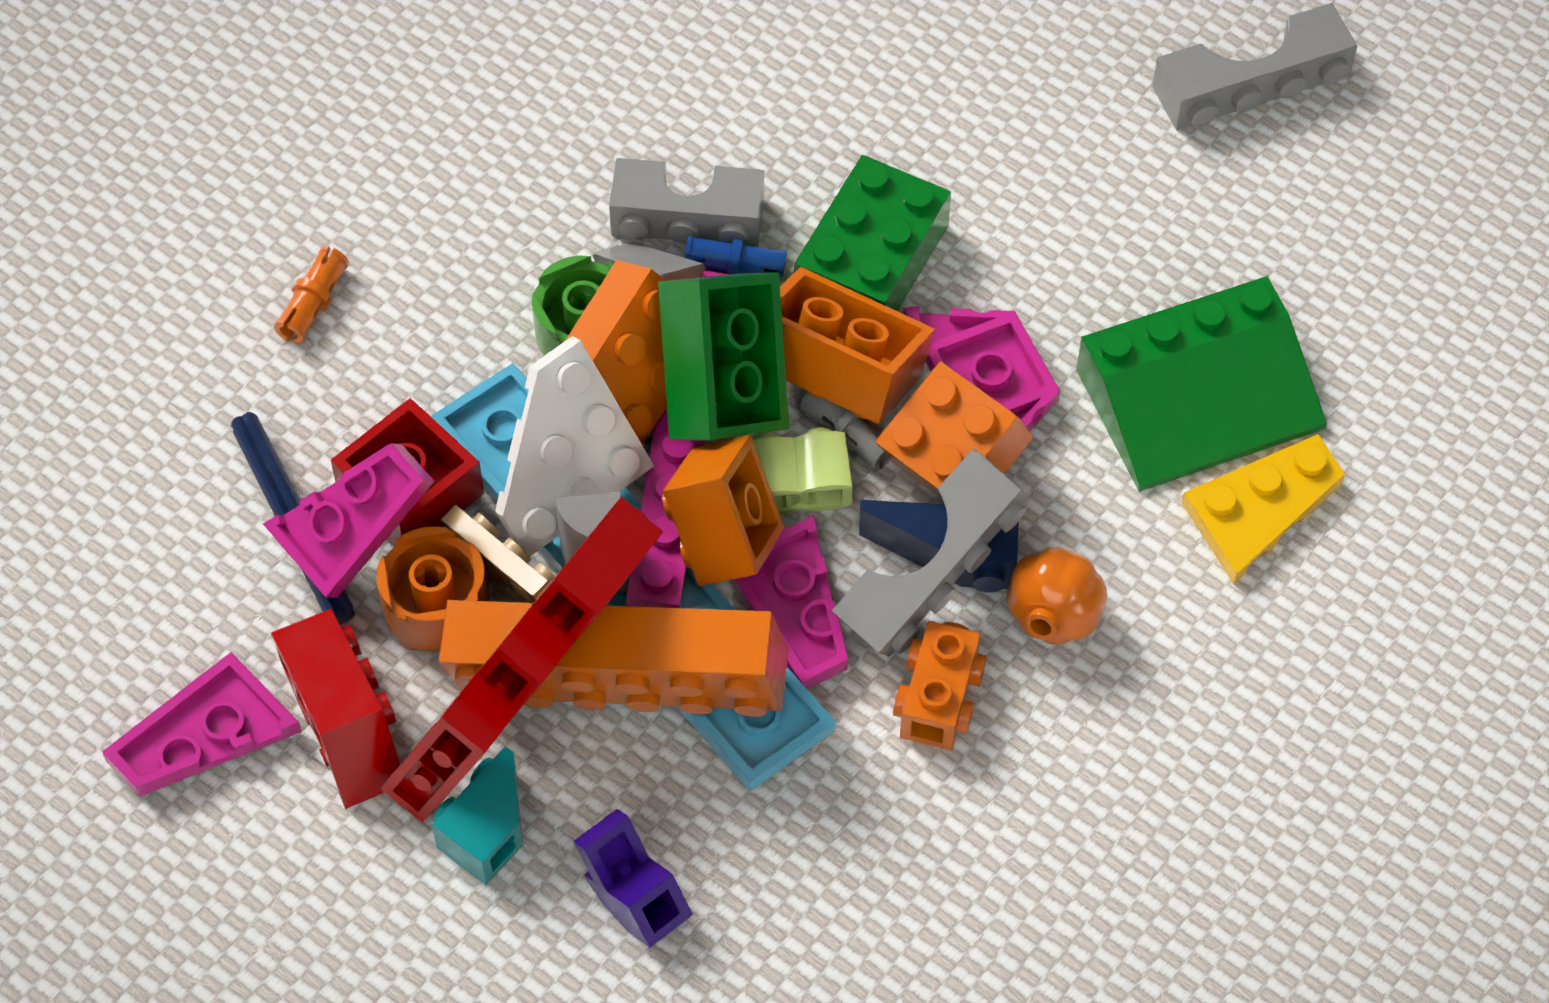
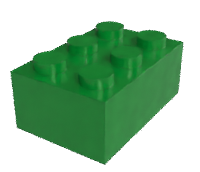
[794,154,951,311]
[658,272,790,440]

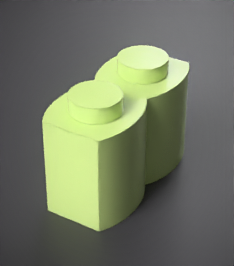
[752,427,853,515]

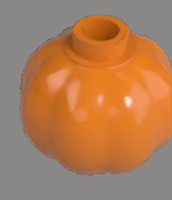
[1006,547,1107,645]

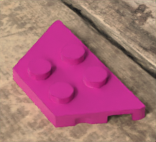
[903,306,1060,432]

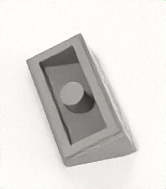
[593,242,706,281]

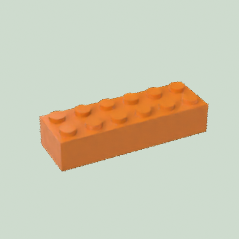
[439,600,789,717]

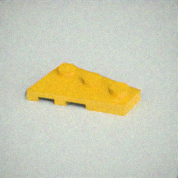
[1182,434,1345,584]

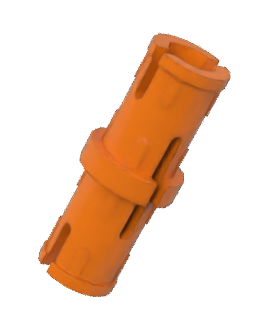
[274,246,349,344]

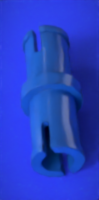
[685,235,787,282]

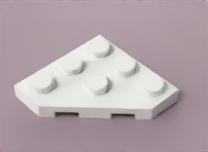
[495,336,654,557]

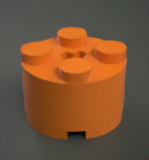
[376,527,489,651]

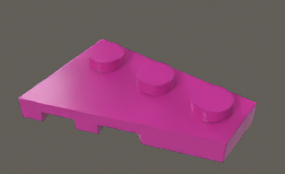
[263,443,434,598]
[729,515,848,689]
[102,652,302,797]

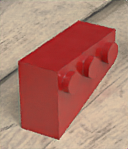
[271,609,400,809]

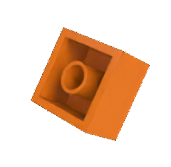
[875,361,1034,499]
[662,434,785,586]

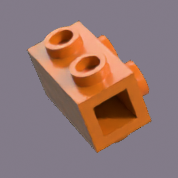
[893,621,987,751]

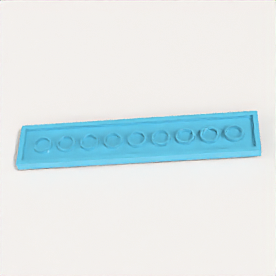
[431,363,836,792]

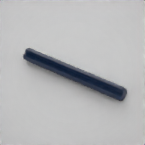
[231,412,355,625]

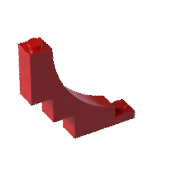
[380,497,664,823]

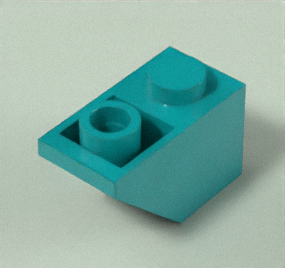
[432,746,523,885]

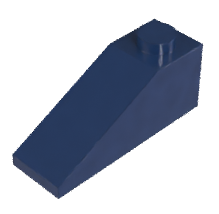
[859,500,1019,593]

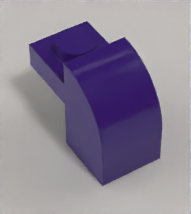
[573,809,693,948]

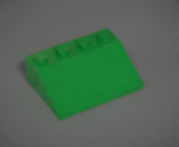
[1076,276,1327,492]

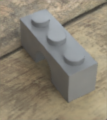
[609,158,764,247]

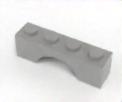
[1152,3,1358,130]
[832,448,1029,657]

